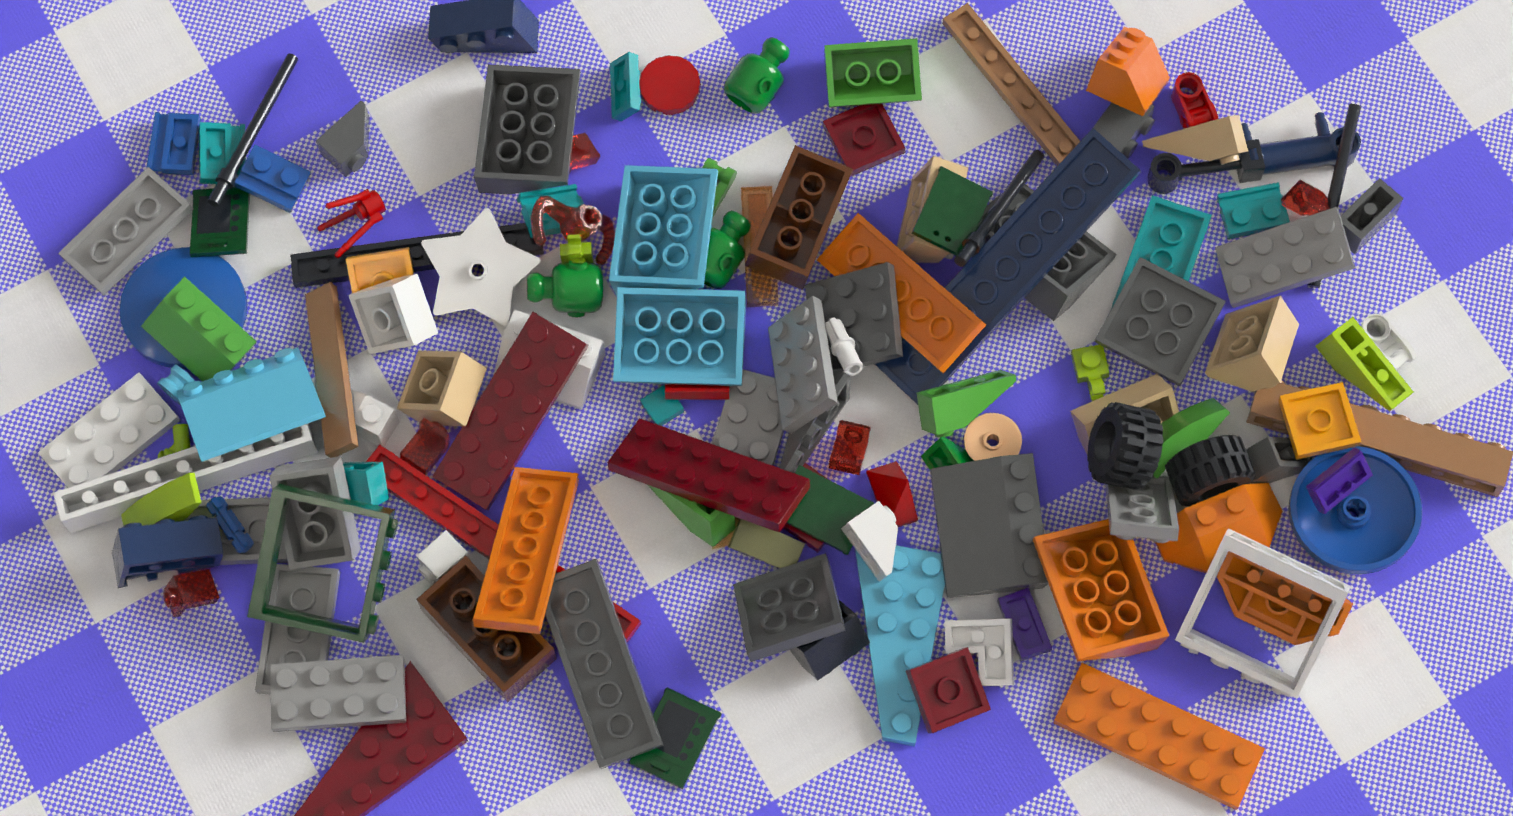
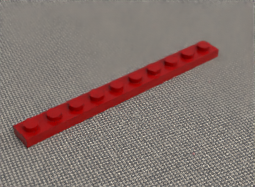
[366,444,641,643]

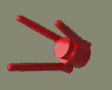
[317,189,386,258]

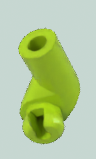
[158,424,191,458]

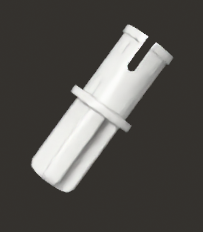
[825,317,863,376]

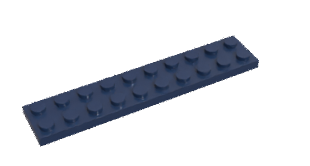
[875,128,1141,405]

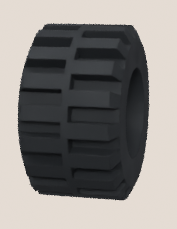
[1087,402,1163,490]
[1165,435,1256,506]

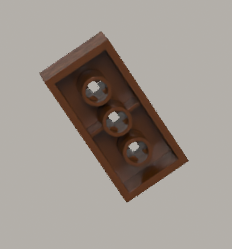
[745,145,853,290]
[416,556,557,703]

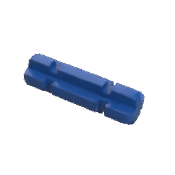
[206,496,254,553]

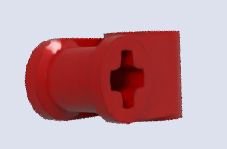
[1171,72,1219,129]

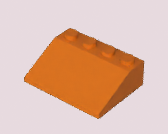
[1032,519,1169,661]

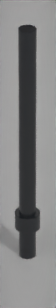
[207,53,298,207]
[1307,104,1361,288]
[954,150,1044,267]

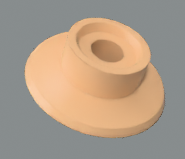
[964,413,1022,461]

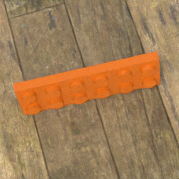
[817,213,986,373]
[473,467,579,634]
[1053,662,1265,810]

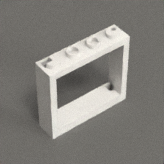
[1175,528,1351,698]

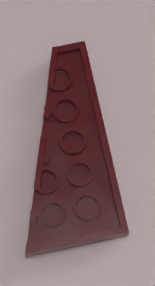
[294,661,468,816]

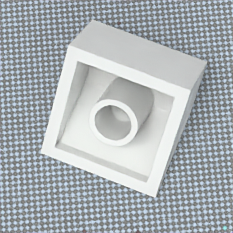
[348,274,438,354]

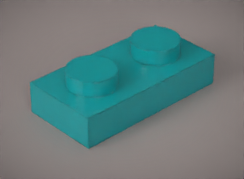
[610,52,641,121]

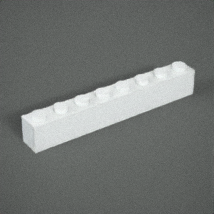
[53,423,318,534]

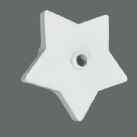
[421,208,541,326]

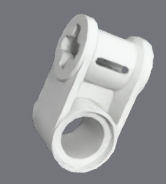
[1361,314,1416,369]

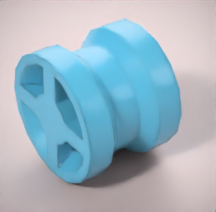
[157,364,195,405]

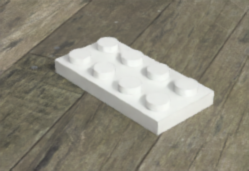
[38,372,180,488]

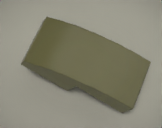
[728,519,805,569]

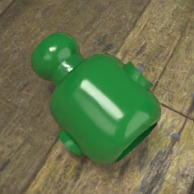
[723,37,790,114]
[704,210,751,289]
[527,260,603,318]

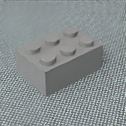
[269,456,361,570]

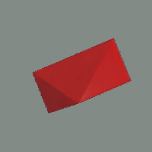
[866,461,918,527]

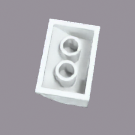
[493,309,606,410]

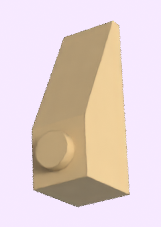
[1142,115,1248,165]

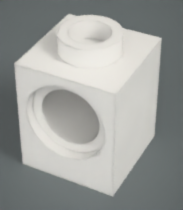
[417,530,471,583]

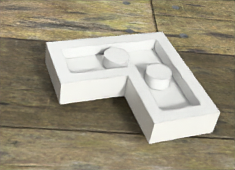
[945,619,1014,686]

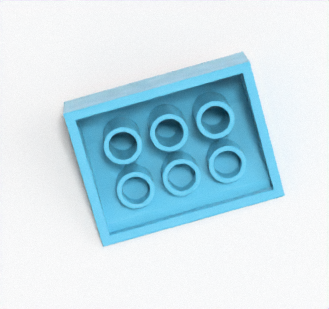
[609,165,718,296]
[613,287,746,386]
[176,347,326,462]

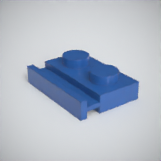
[146,112,201,175]
[234,145,311,213]

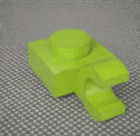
[560,234,594,263]
[1071,345,1110,402]

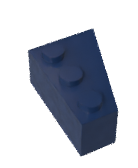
[428,0,539,53]
[112,515,223,588]

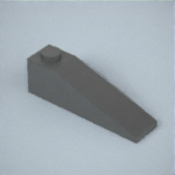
[779,371,850,473]

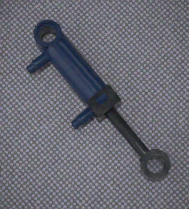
[1148,112,1361,194]

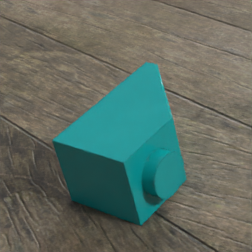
[343,462,389,506]

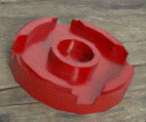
[639,55,701,115]

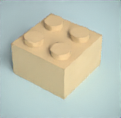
[397,350,487,427]

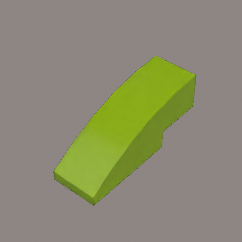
[121,473,202,526]

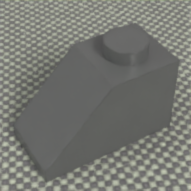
[316,101,370,177]
[1246,437,1312,483]

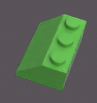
[824,38,922,108]
[141,276,257,381]

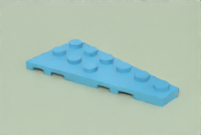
[854,545,945,746]

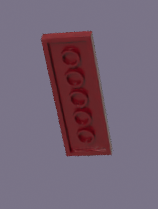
[432,312,589,511]
[607,418,810,533]

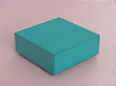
[640,385,684,426]

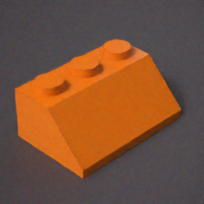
[1086,26,1170,116]

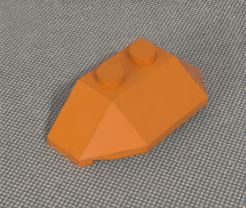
[1155,483,1283,573]
[1217,551,1353,645]

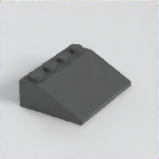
[474,64,581,194]
[972,184,1117,321]
[930,453,1049,598]

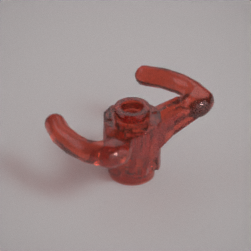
[531,196,615,265]

